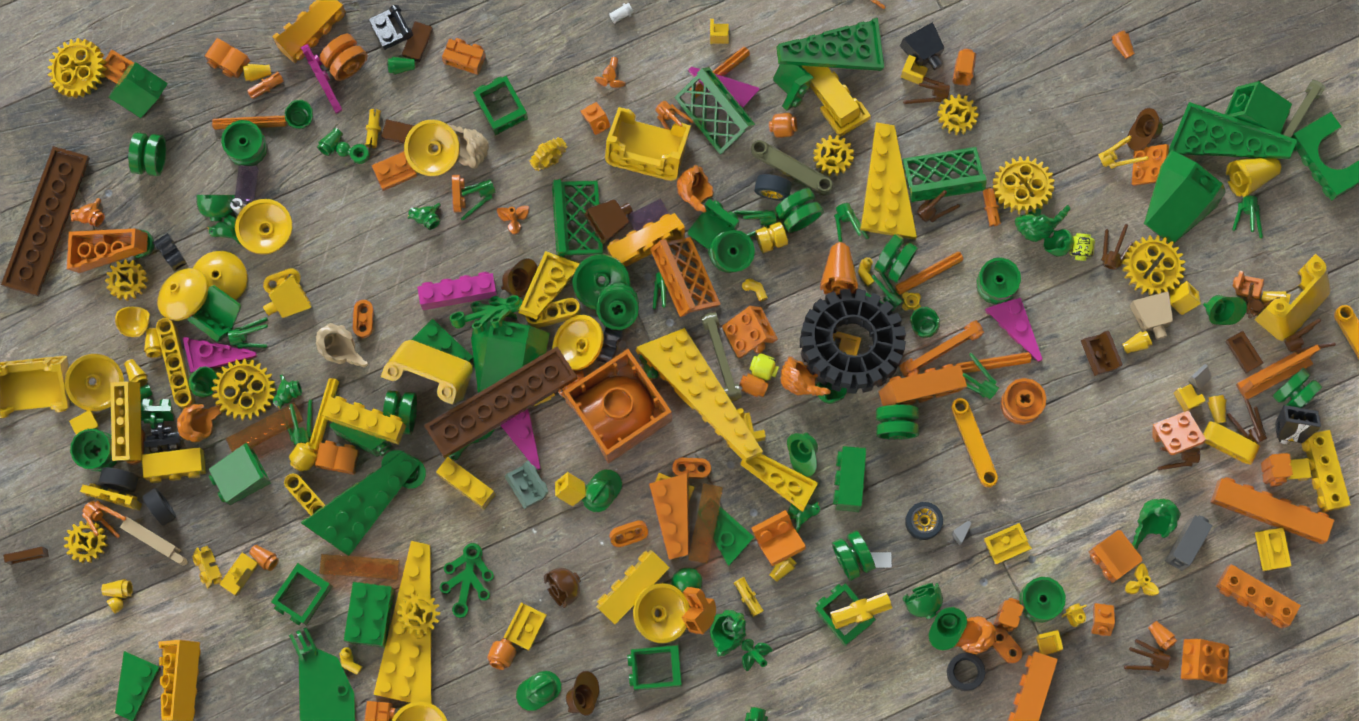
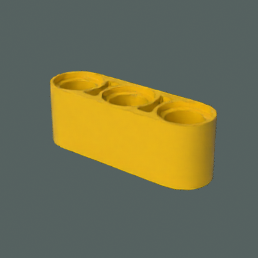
[525,298,581,328]
[1203,421,1260,465]
[284,473,326,515]

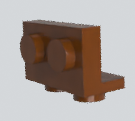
[1081,330,1123,376]

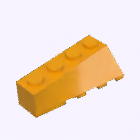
[272,0,346,64]
[607,213,685,267]
[159,640,201,721]

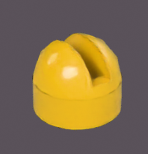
[107,597,124,614]

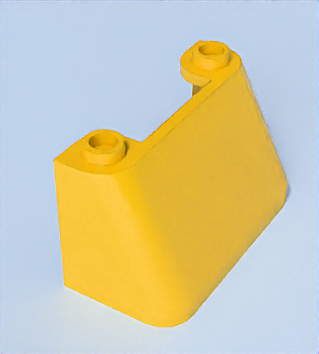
[605,107,691,181]
[1254,254,1331,341]
[381,340,473,405]
[0,356,70,418]

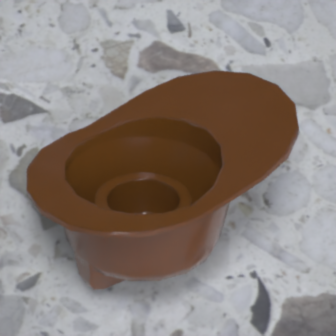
[1127,108,1163,151]
[501,258,538,297]
[566,671,599,716]

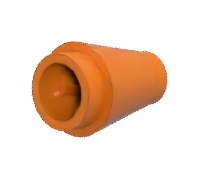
[1111,30,1135,59]
[249,545,279,571]
[1148,621,1177,651]

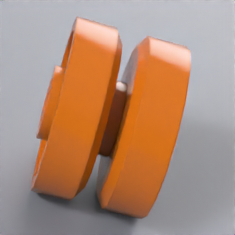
[319,33,368,81]
[1000,378,1047,425]

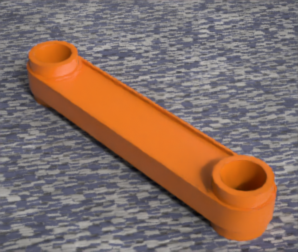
[899,320,985,377]

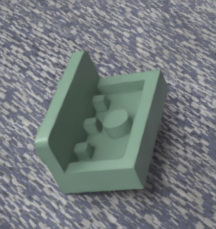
[504,460,549,509]

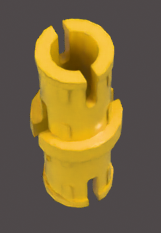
[365,109,381,148]
[733,577,764,617]

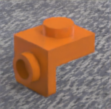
[580,102,611,135]
[1233,271,1265,299]
[1091,603,1115,636]

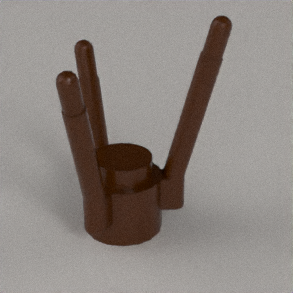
[903,76,950,104]
[917,190,960,223]
[1101,224,1133,270]
[1246,282,1280,319]
[1284,319,1336,354]
[1227,399,1267,443]
[1157,447,1201,470]
[1124,639,1170,672]

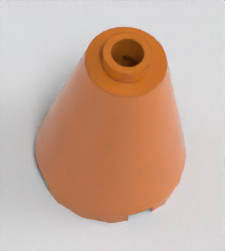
[820,242,858,295]

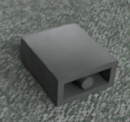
[1165,515,1213,571]

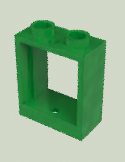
[473,76,528,136]
[271,563,333,626]
[814,583,876,646]
[627,645,682,691]

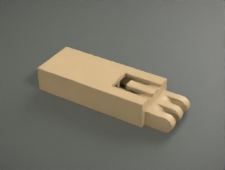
[120,517,188,566]

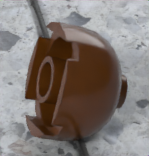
[544,568,581,608]

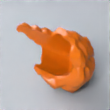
[677,165,714,213]
[781,356,831,396]
[177,404,222,442]
[955,616,996,654]

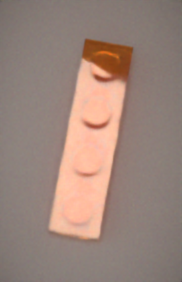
[226,403,304,452]
[688,483,723,564]
[319,554,400,580]

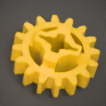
[937,94,979,135]
[813,135,854,176]
[529,137,567,171]
[105,259,148,301]
[64,521,108,563]
[397,591,440,635]

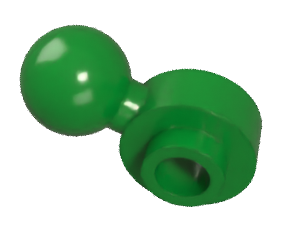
[336,142,370,164]

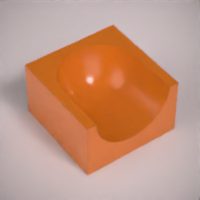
[563,349,672,464]

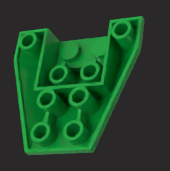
[1144,150,1226,244]
[471,319,550,393]

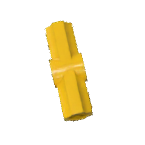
[830,593,892,629]

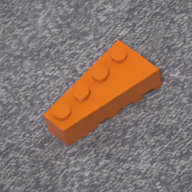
[67,228,148,273]
[878,364,967,406]
[649,473,690,560]

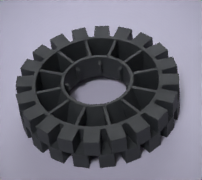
[800,288,906,394]

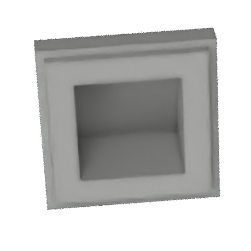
[1189,364,1211,390]
[952,521,971,546]

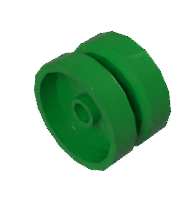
[221,120,267,167]
[128,133,166,176]
[775,188,824,233]
[708,230,755,273]
[874,234,918,283]
[976,257,1021,305]
[596,283,639,330]
[1272,367,1322,408]
[383,390,417,435]
[876,405,919,440]
[831,530,876,581]
[1019,576,1066,623]

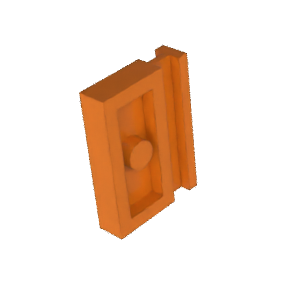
[102,49,134,84]
[372,151,417,191]

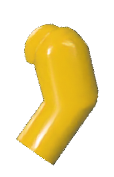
[858,257,875,287]
[742,278,768,302]
[340,647,362,675]

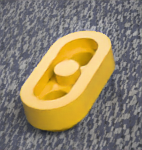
[263,268,301,293]

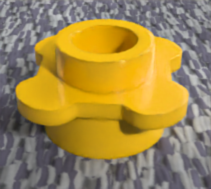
[902,292,921,311]

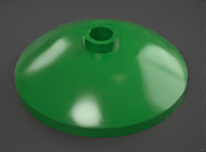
[573,254,630,310]

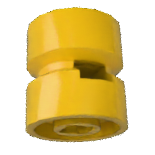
[755,222,788,253]

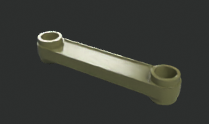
[1282,79,1326,137]
[751,140,833,195]
[701,312,742,402]

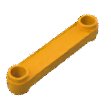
[1334,305,1359,359]
[951,398,998,488]

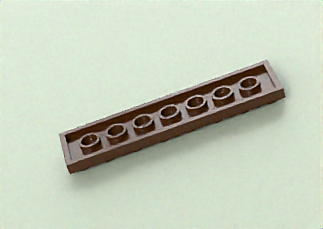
[1,146,90,297]
[424,347,578,459]

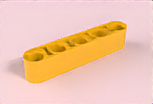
[156,318,195,409]

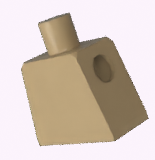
[1130,292,1173,340]

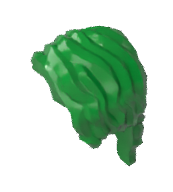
[1014,205,1071,242]
[1132,498,1181,550]
[710,610,746,657]

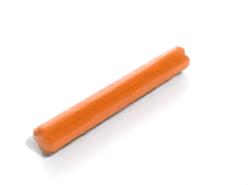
[690,47,750,98]
[212,115,287,130]
[895,251,964,295]
[956,352,1032,373]

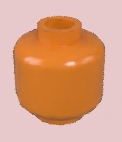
[769,113,797,138]
[487,639,516,670]

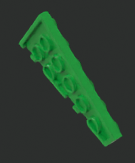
[776,18,884,71]
[1168,102,1297,159]
[301,451,419,556]

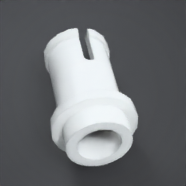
[609,3,634,24]
[230,198,246,217]

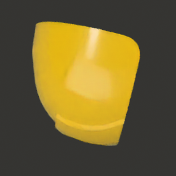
[115,306,150,337]

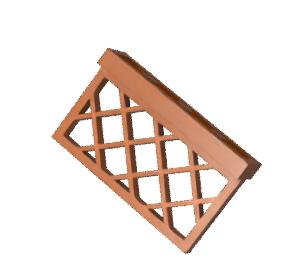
[650,237,720,317]
[1236,345,1320,400]

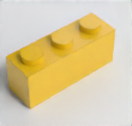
[142,448,206,483]
[436,457,496,510]

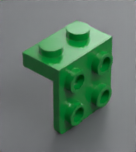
[773,64,814,111]
[688,199,739,250]
[188,285,241,342]

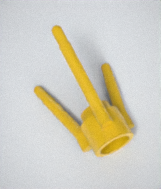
[1098,135,1149,169]

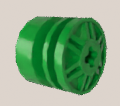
[70,429,118,472]

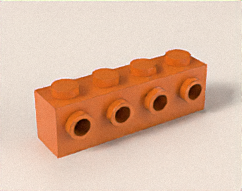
[1215,564,1301,628]

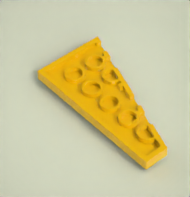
[860,122,917,240]

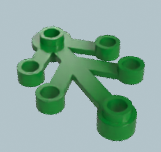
[449,295,523,334]
[440,543,494,618]

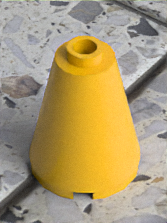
[1226,158,1281,197]

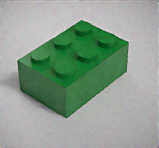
[833,446,866,512]
[344,582,395,648]

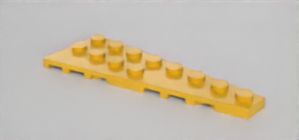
[636,328,763,462]
[373,541,432,704]

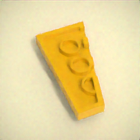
[519,251,579,320]
[740,454,818,512]

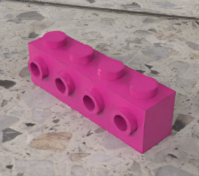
[417,272,498,310]

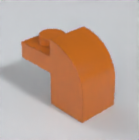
[681,587,716,635]

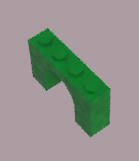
[1291,112,1359,201]

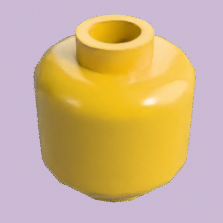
[289,442,317,472]

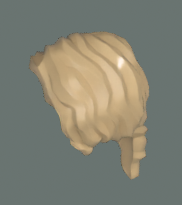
[448,124,489,169]
[316,323,368,367]

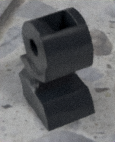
[153,233,187,272]
[596,327,624,363]

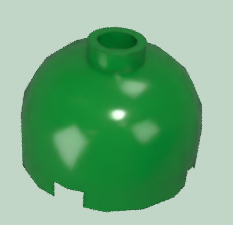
[196,195,235,221]
[902,583,943,619]

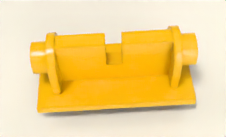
[192,546,222,589]
[1062,603,1087,627]

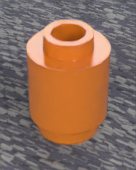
[739,373,769,397]

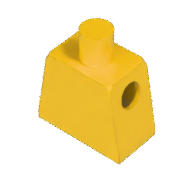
[263,274,312,318]

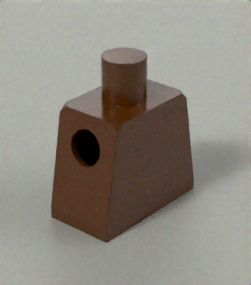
[584,199,633,245]

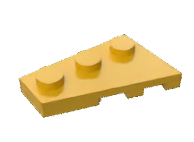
[80,483,142,511]

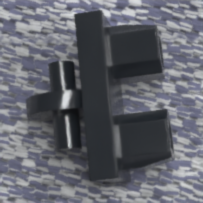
[144,422,182,454]

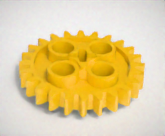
[47,38,107,99]
[993,156,1055,215]
[1122,235,1185,296]
[212,359,275,421]

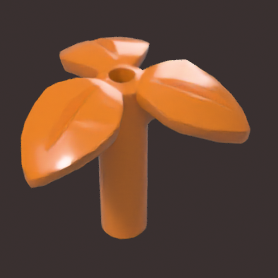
[594,57,626,88]
[497,205,529,235]

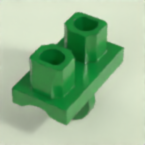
[141,399,175,429]

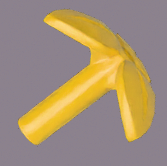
[1125,563,1159,596]

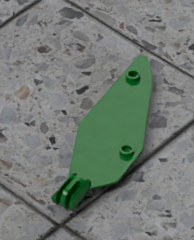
[289,627,355,721]

